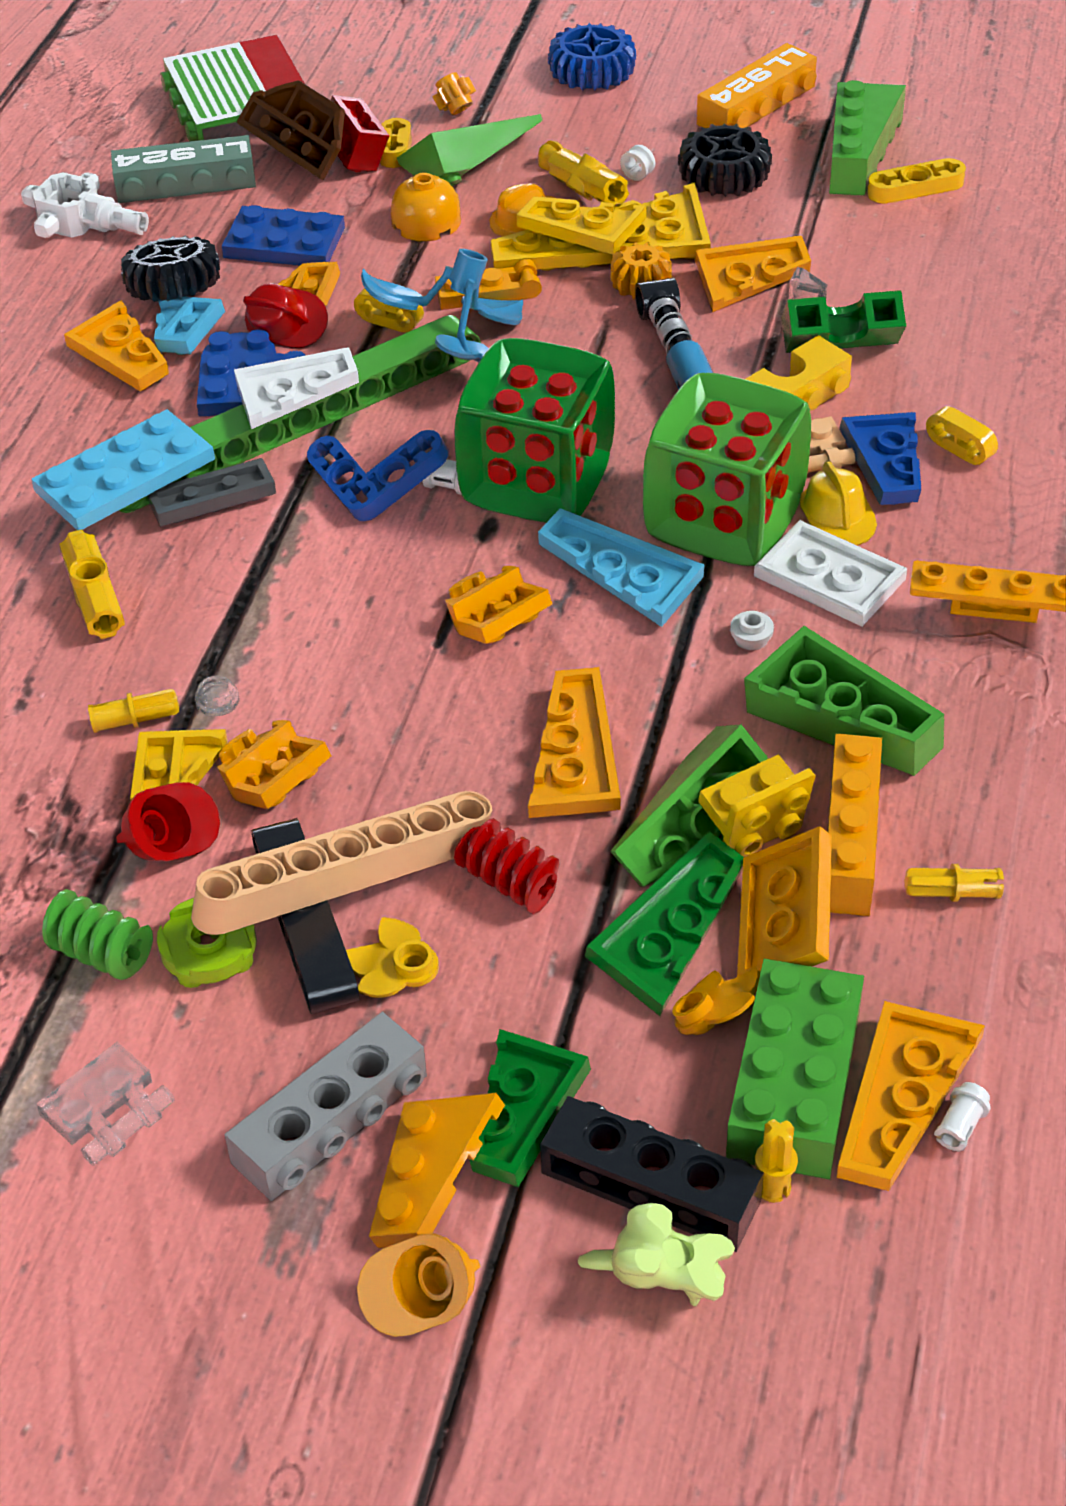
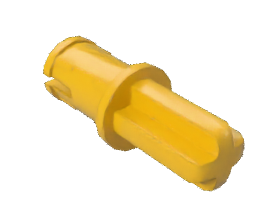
[88,689,179,733]
[904,863,1004,902]
[755,1119,798,1203]

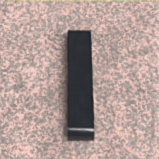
[251,818,360,1014]

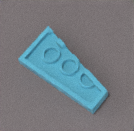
[538,508,704,627]

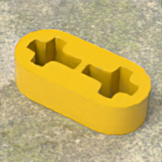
[380,118,412,168]
[354,288,424,333]
[926,406,998,465]

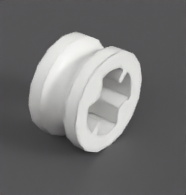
[620,145,655,181]

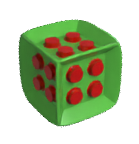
[643,373,811,566]

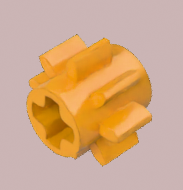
[432,72,476,115]

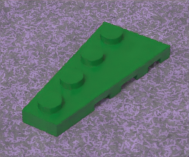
[585,831,744,1016]

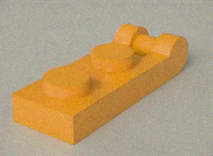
[435,259,542,310]

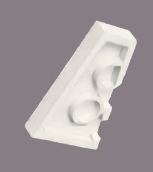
[234,347,359,429]

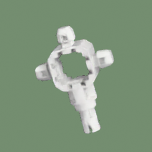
[21,172,149,238]

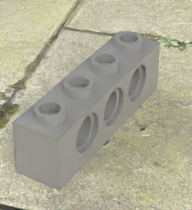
[224,1011,427,1201]

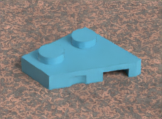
[154,297,225,355]

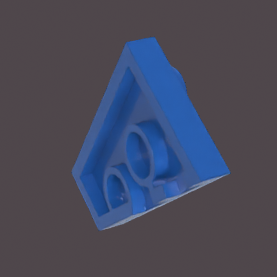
[839,412,921,505]

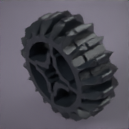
[678,123,772,197]
[121,235,220,302]

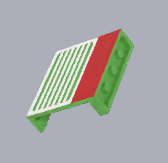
[160,35,305,142]

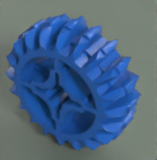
[548,23,636,91]

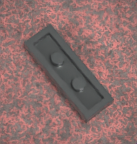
[147,458,276,527]

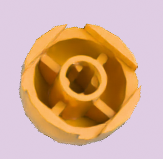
[391,173,461,241]

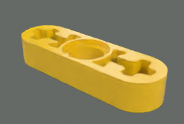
[867,158,966,204]

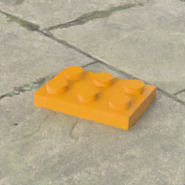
[737,826,832,977]

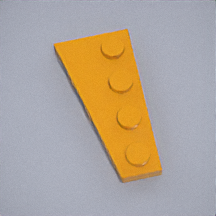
[528,667,621,818]
[836,1001,985,1191]

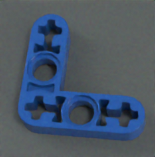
[307,430,449,521]

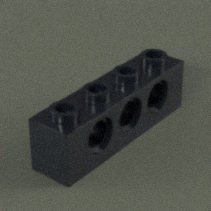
[540,1096,764,1252]

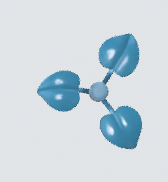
[361,249,523,363]

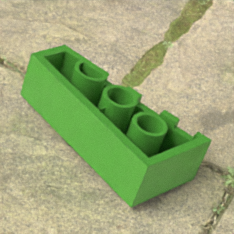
[829,80,906,195]
[744,626,944,776]

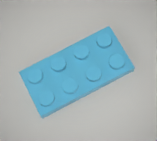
[31,409,215,530]

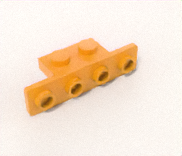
[910,560,1066,623]

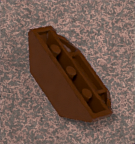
[236,80,345,180]

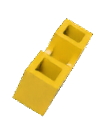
[745,335,852,411]

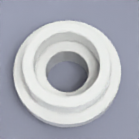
[730,611,774,650]

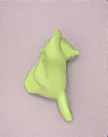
[577,1203,735,1306]

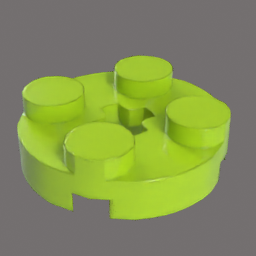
[157,898,257,988]

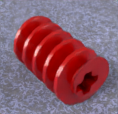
[454,818,560,914]

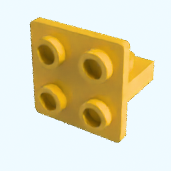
[698,754,816,857]

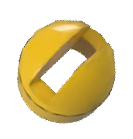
[538,140,564,171]

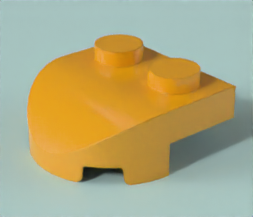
[445,566,553,644]
[217,720,332,809]

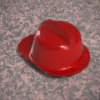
[243,283,328,348]
[116,782,220,862]

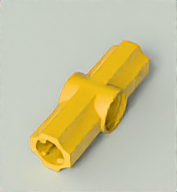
[548,148,629,205]
[59,529,125,639]

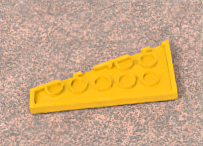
[491,183,711,271]

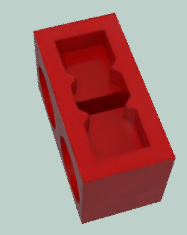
[331,95,390,172]

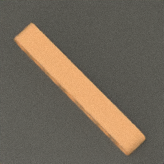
[191,791,492,935]

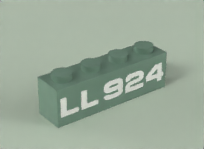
[111,135,256,203]

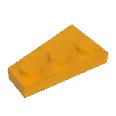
[64,300,169,392]

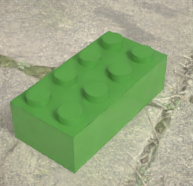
[726,959,864,1180]

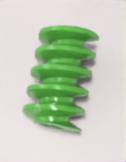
[42,889,153,980]

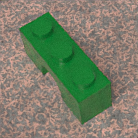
[781,290,906,353]

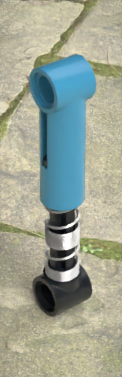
[635,277,713,390]

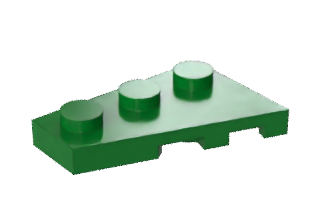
[469,1029,591,1187]

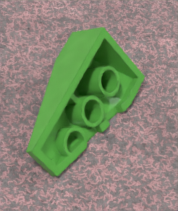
[397,114,543,186]
[611,724,769,886]

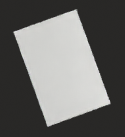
[754,520,907,627]

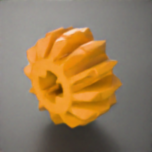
[610,242,672,300]

